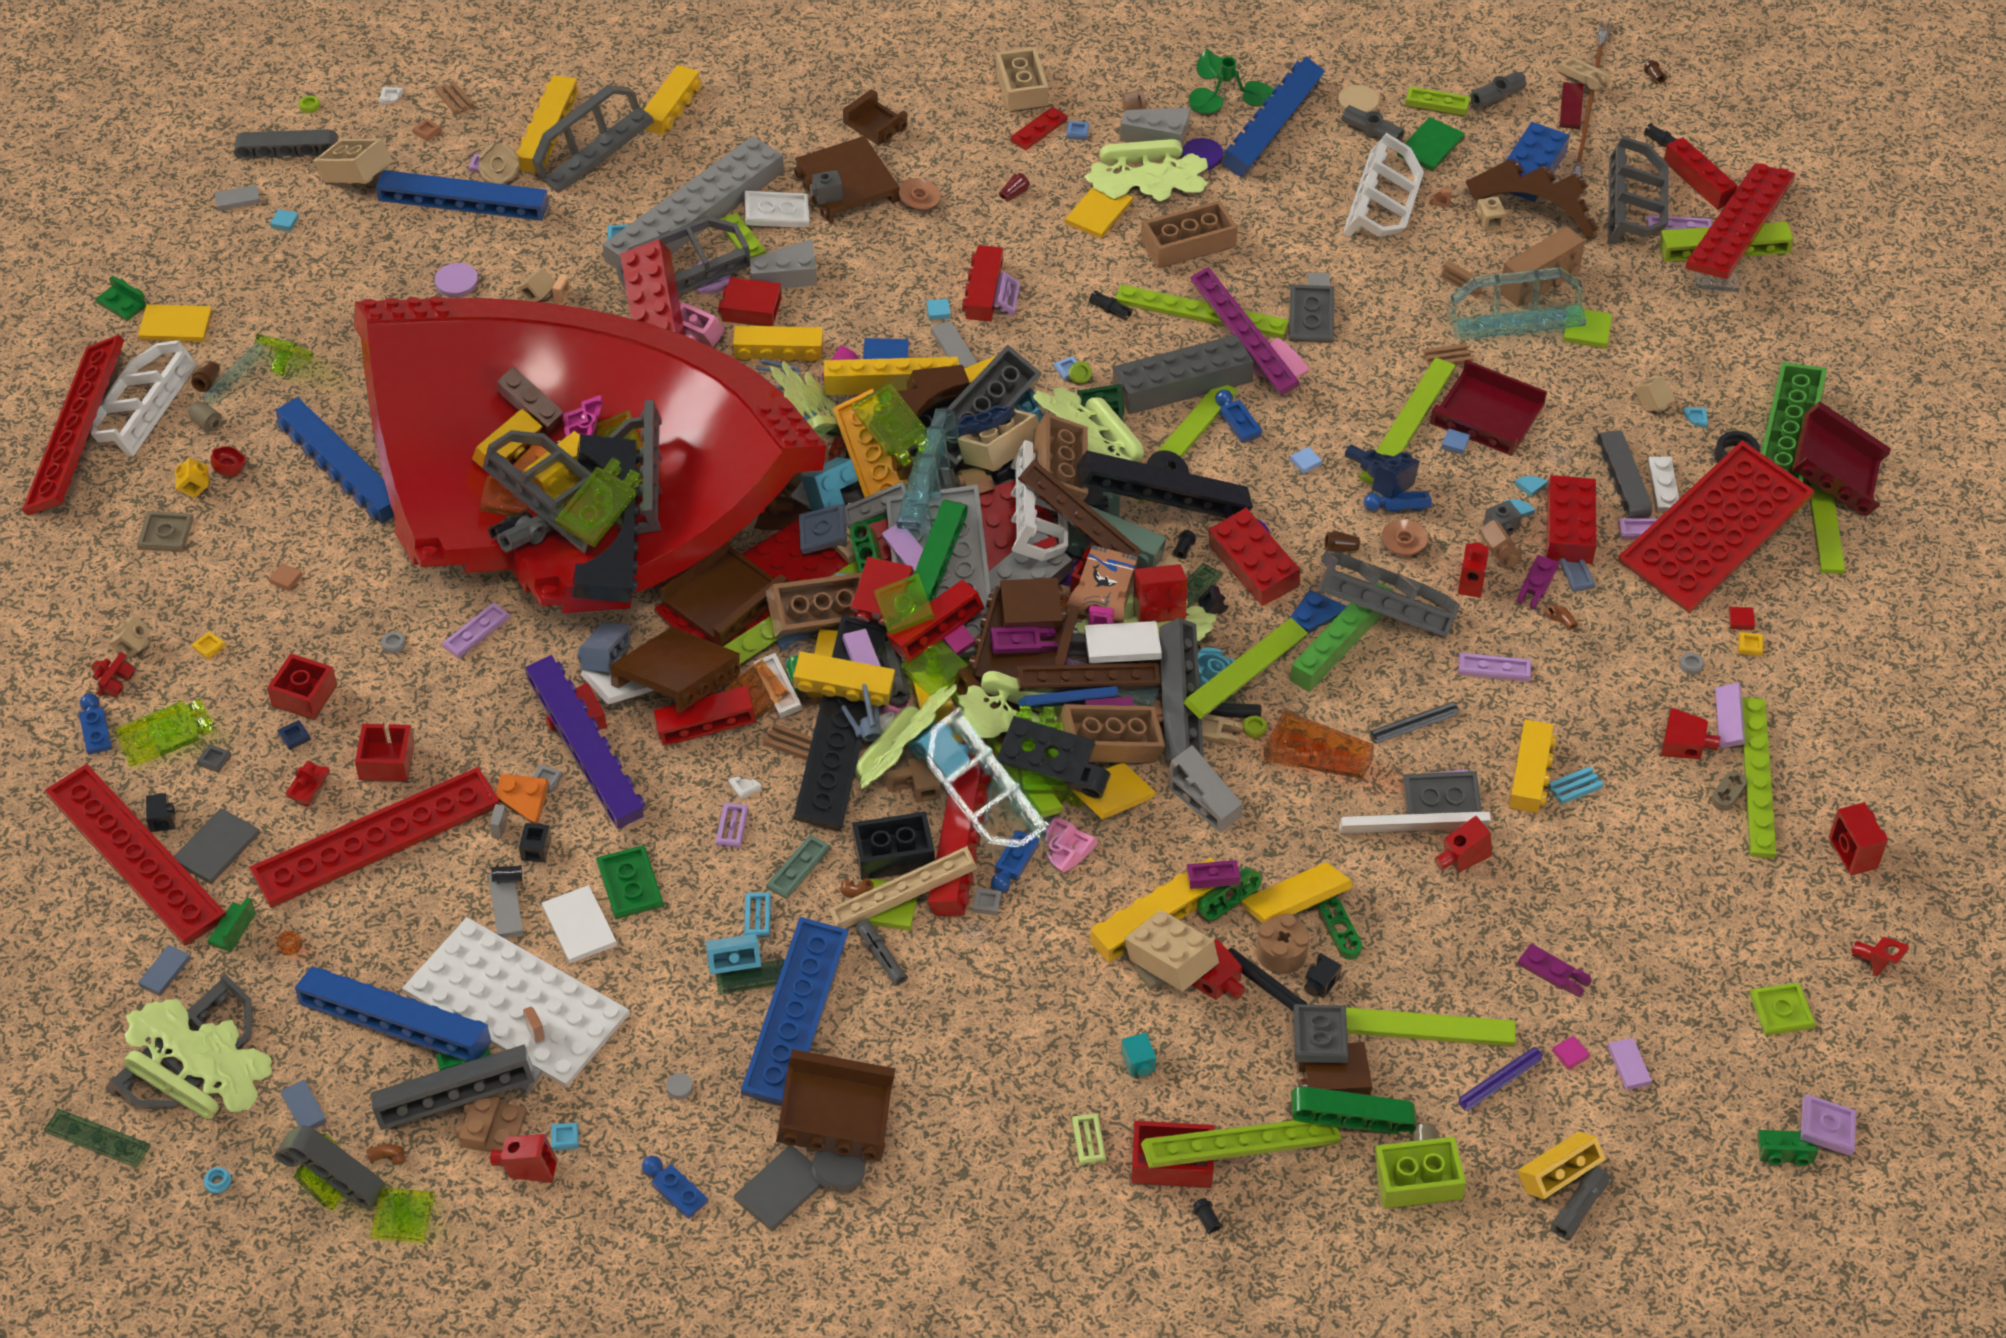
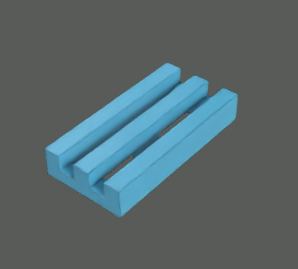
[1548,766,1604,805]
[744,892,771,938]

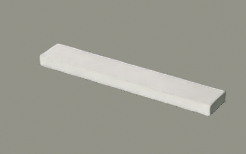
[1339,812,1491,834]

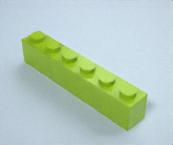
[1659,222,1794,262]

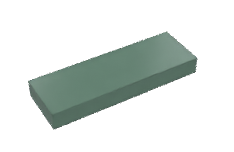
[766,834,831,900]

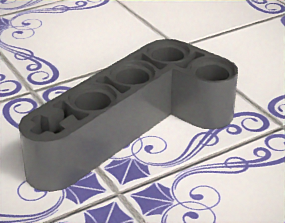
[275,1125,385,1209]

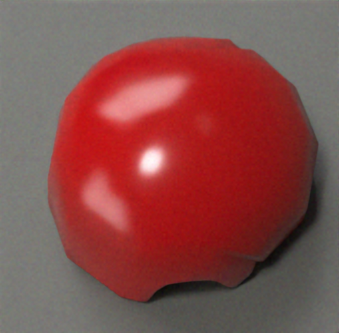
[210,446,245,477]

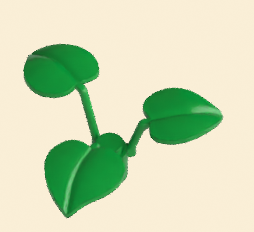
[1189,48,1274,114]

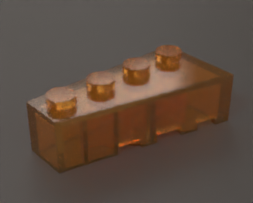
[1264,710,1374,779]

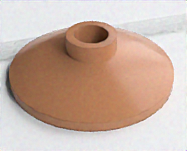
[899,178,941,210]
[1381,519,1428,556]

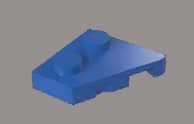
[1289,589,1347,634]

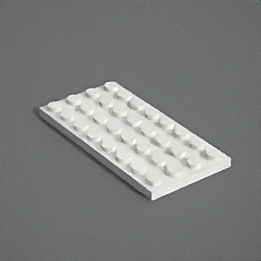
[402,917,630,1088]

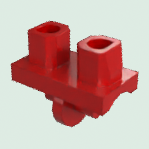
[91,652,136,698]
[286,760,330,806]

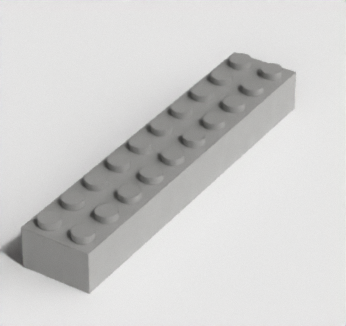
[602,136,784,270]

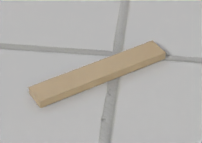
[829,846,977,929]

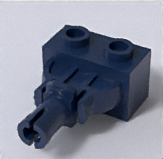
[1345,444,1420,499]

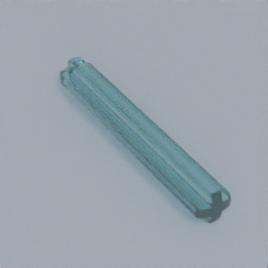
[202,343,265,405]

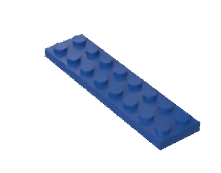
[741,917,849,1106]

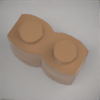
[1479,519,1522,568]

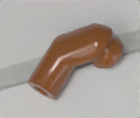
[1545,604,1578,630]
[840,878,874,898]
[366,1143,406,1164]

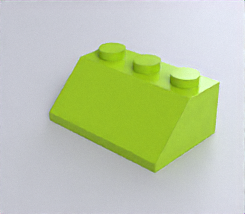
[1375,1136,1466,1209]

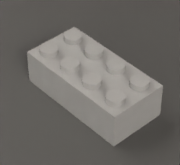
[989,531,1072,594]

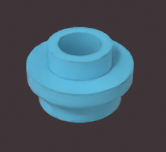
[204,1167,232,1194]

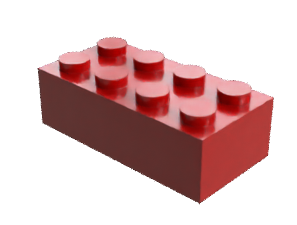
[1546,475,1596,564]
[1208,507,1300,606]

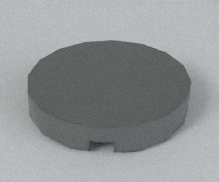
[812,1150,865,1191]

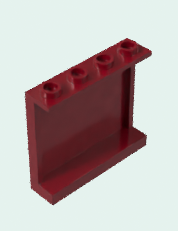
[1430,360,1547,456]
[1792,401,1891,516]

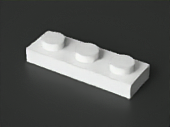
[1648,457,1679,512]
[753,653,803,719]

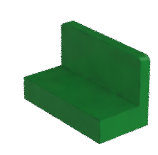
[207,897,256,952]

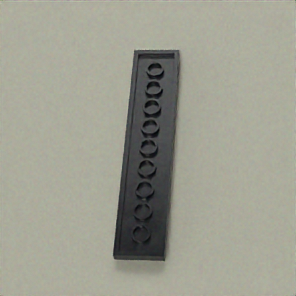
[793,615,888,831]

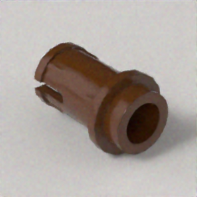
[1644,60,1666,84]

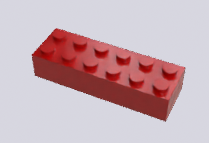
[620,239,685,336]

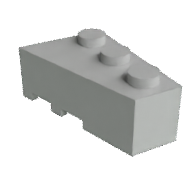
[1120,108,1191,146]
[750,239,817,289]
[1169,745,1243,833]

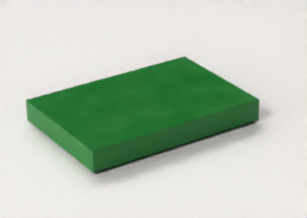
[1397,117,1465,172]
[596,845,664,920]

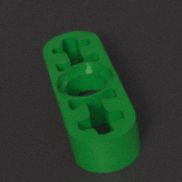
[1197,867,1262,921]
[1318,897,1362,960]

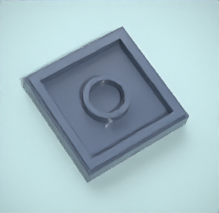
[799,504,847,554]

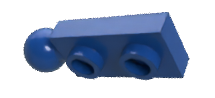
[1215,390,1262,443]
[1364,491,1432,512]
[79,693,112,755]
[991,830,1039,893]
[642,1155,708,1219]

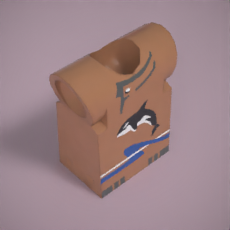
[1066,545,1138,623]

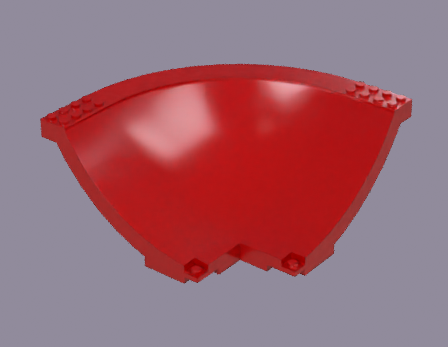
[353,296,827,614]

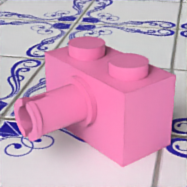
[680,302,725,348]

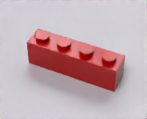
[1664,137,1738,210]
[962,245,1003,322]
[886,579,985,663]
[654,686,757,745]

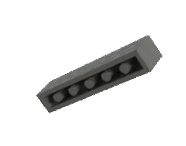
[1159,618,1204,762]
[372,1044,535,1130]

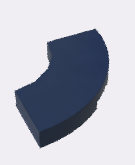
[952,405,1016,435]

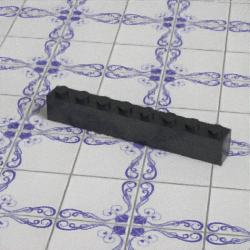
[1076,450,1253,518]

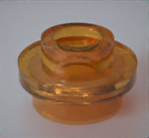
[276,931,302,955]

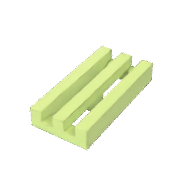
[1072,1114,1106,1166]

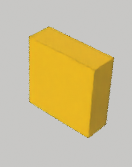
[191,631,226,660]
[1738,632,1763,656]

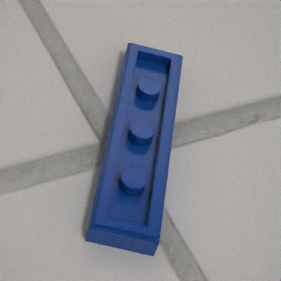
[1018,686,1118,710]

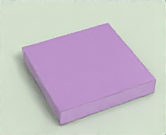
[1800,1094,1856,1156]

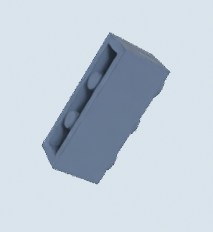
[578,622,630,672]

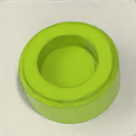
[299,96,320,113]
[1068,361,1092,384]
[1243,716,1267,738]

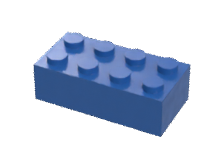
[1506,122,1570,202]

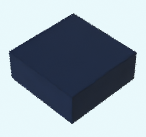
[277,720,311,750]

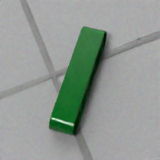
[907,499,968,604]
[850,521,894,632]
[1291,1087,1417,1134]

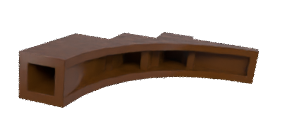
[1465,158,1598,239]
[869,365,970,480]

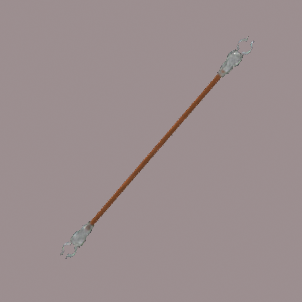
[1570,19,1611,177]

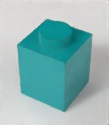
[1121,1032,1156,1077]

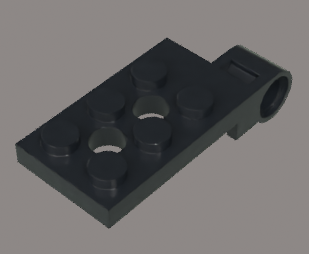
[997,716,1111,799]

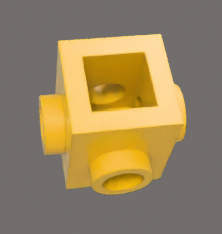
[174,457,210,497]

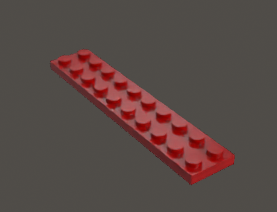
[1685,163,1795,279]
[22,334,125,515]
[45,764,226,946]
[249,767,500,908]

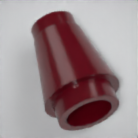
[999,173,1030,202]

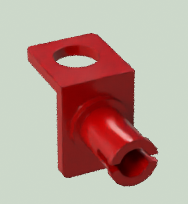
[1852,936,1909,977]

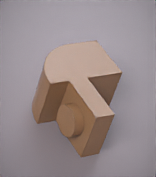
[886,759,941,803]

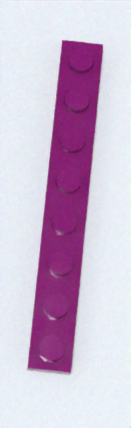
[1190,267,1300,396]

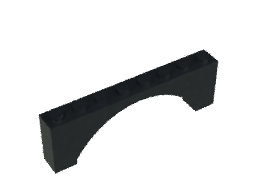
[572,434,640,603]

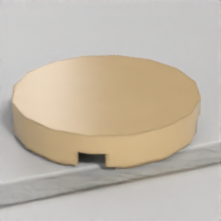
[1338,85,1379,113]
[478,143,520,185]

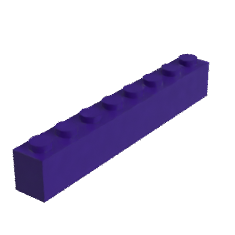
[525,655,645,829]

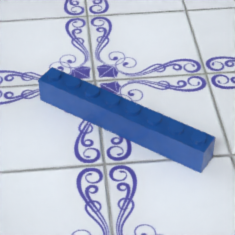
[1222,56,1325,177]
[376,170,549,221]
[275,397,395,524]
[294,966,492,1062]

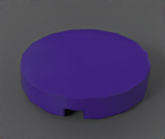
[1182,138,1224,170]

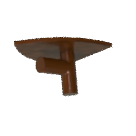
[754,496,807,530]

